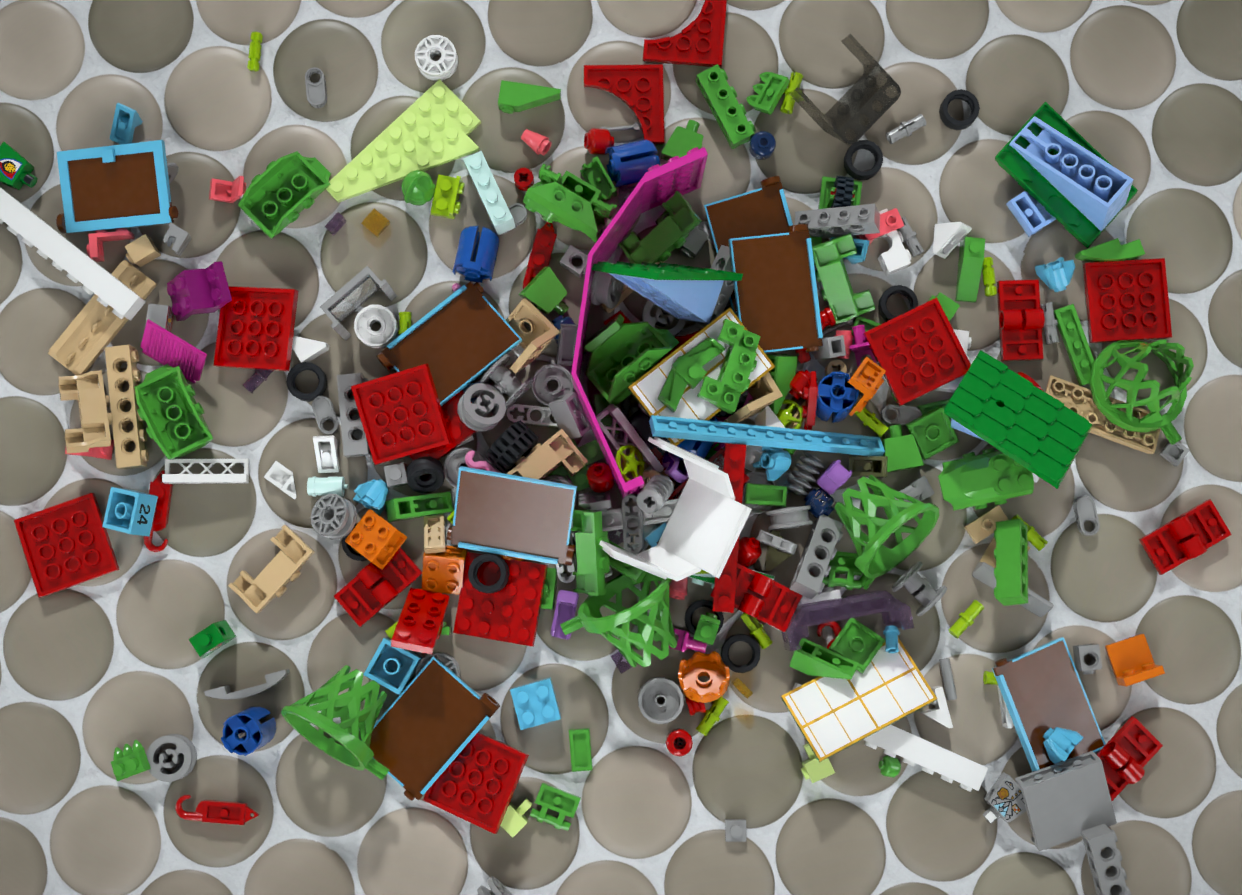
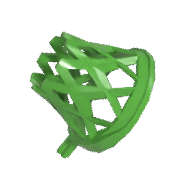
[1089,340,1194,445]
[835,475,940,590]
[560,573,677,668]
[281,665,389,780]

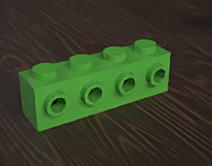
[696,64,756,149]
[994,519,1028,606]

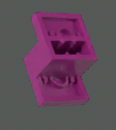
[167,261,232,321]

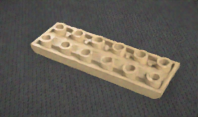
[48,260,157,375]
[1045,375,1161,454]

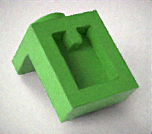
[693,612,721,646]

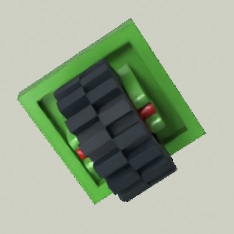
[818,176,862,209]

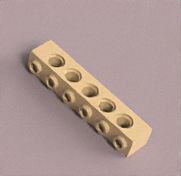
[105,345,149,470]

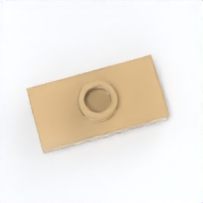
[964,505,1009,544]
[424,514,446,554]

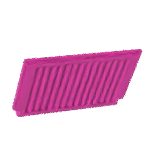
[140,319,207,383]

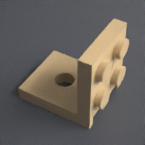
[505,298,559,374]
[724,372,783,423]

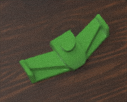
[658,338,725,412]

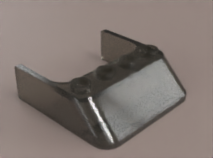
[790,34,901,144]

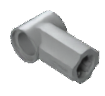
[895,475,934,503]

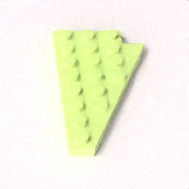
[326,79,481,203]

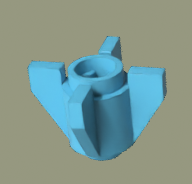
[1035,257,1075,292]
[753,446,792,481]
[353,479,389,516]
[1042,727,1083,764]

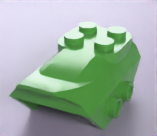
[238,151,331,239]
[523,176,606,243]
[585,322,679,405]
[134,364,213,460]
[938,448,1034,511]

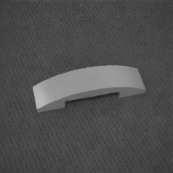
[204,669,290,699]

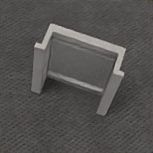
[320,266,397,341]

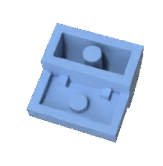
[1006,191,1056,237]

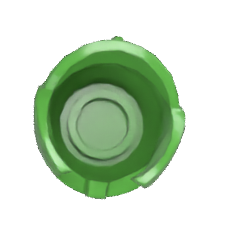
[401,170,436,206]

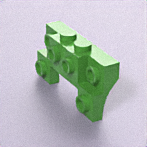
[538,164,617,220]
[618,191,702,264]
[812,233,876,324]
[697,319,761,414]
[571,510,610,596]

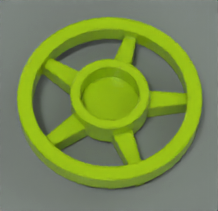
[777,400,804,429]
[615,445,645,482]

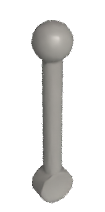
[600,122,641,132]
[822,319,853,335]

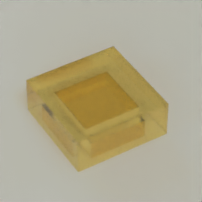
[361,208,390,238]
[732,677,753,699]

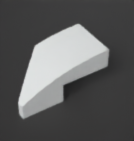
[264,461,297,499]

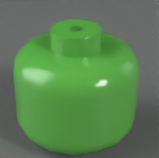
[878,755,901,778]

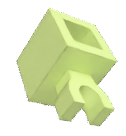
[801,743,835,783]
[500,798,533,838]

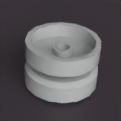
[638,677,684,724]

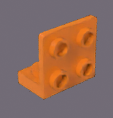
[848,356,886,416]
[345,509,408,570]
[421,545,468,595]
[1105,634,1165,686]

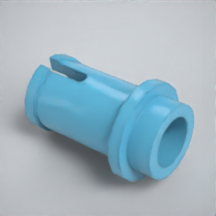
[883,625,900,653]

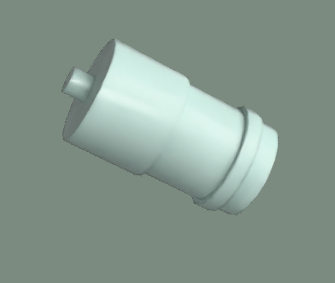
[307,476,348,497]

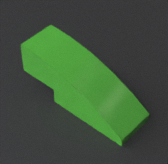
[1075,238,1145,262]

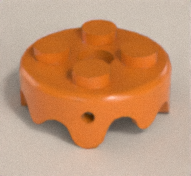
[678,651,730,703]

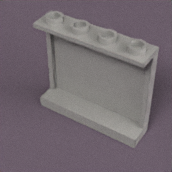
[1015,751,1117,851]

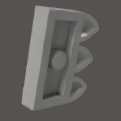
[578,491,612,512]

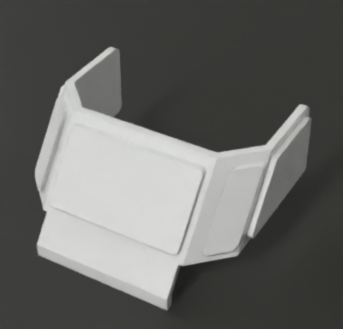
[599,437,752,581]

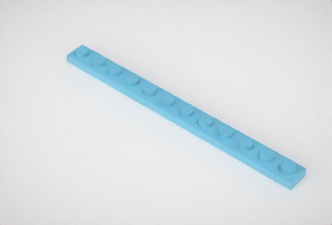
[649,415,885,456]

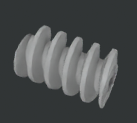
[783,451,825,496]
[637,474,674,514]

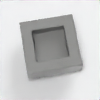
[1159,441,1190,466]
[725,819,746,842]

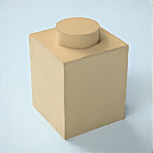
[124,234,161,267]

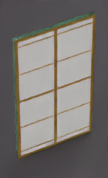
[628,308,775,446]
[781,638,937,763]

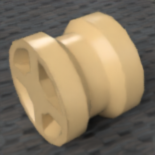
[825,360,847,376]

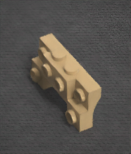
[59,370,112,453]
[507,429,588,480]
[228,525,315,613]

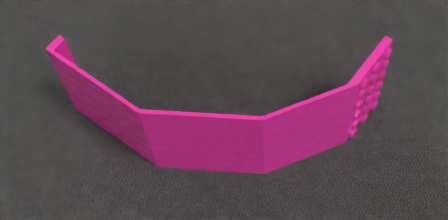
[571,147,708,498]

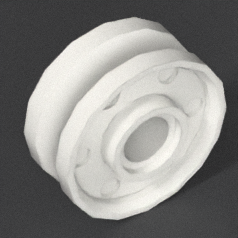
[415,35,458,81]
[354,304,398,348]

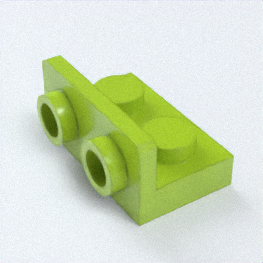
[430,174,465,219]

